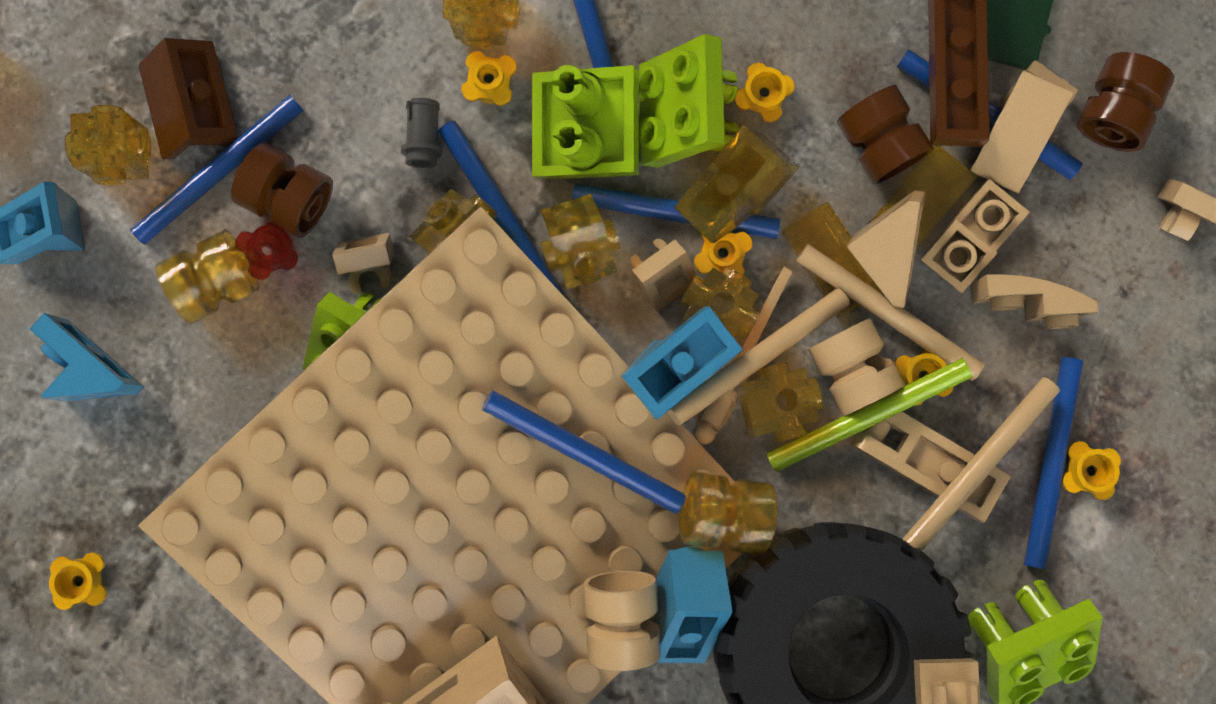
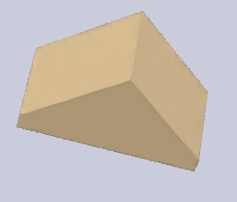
[847,190,925,308]

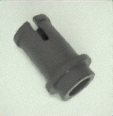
[401,98,442,168]

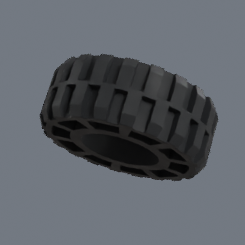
[713,522,974,704]

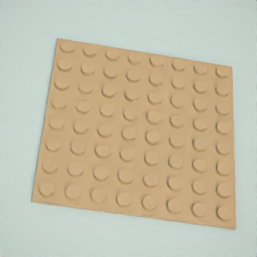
[138,206,773,704]

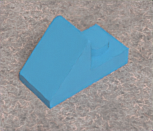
[0,182,85,265]
[621,306,743,420]
[30,313,144,401]

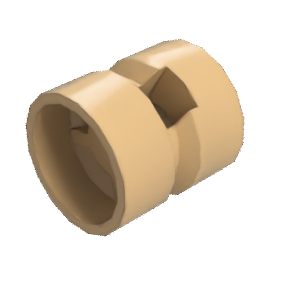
[808,318,906,416]
[583,570,661,671]

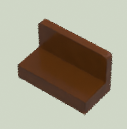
[139,38,238,160]

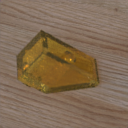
[674,125,799,243]

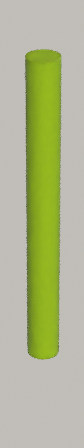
[767,358,973,472]

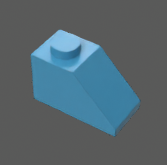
[653,546,732,663]

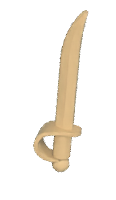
[694,266,793,445]

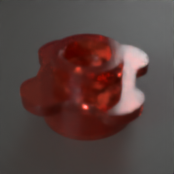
[235,222,298,280]

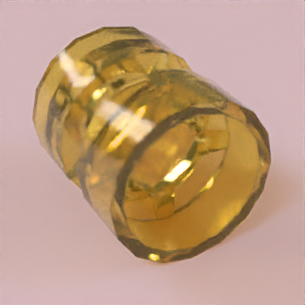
[155,229,260,324]
[679,471,778,555]

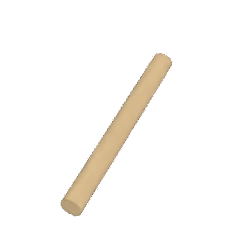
[796,244,984,381]
[668,288,850,426]
[902,377,1060,551]

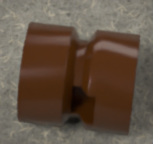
[1077,52,1175,152]
[837,85,934,185]
[231,143,333,238]

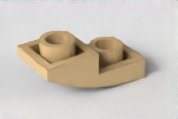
[970,70,1074,194]
[920,179,1030,294]
[971,274,1098,329]

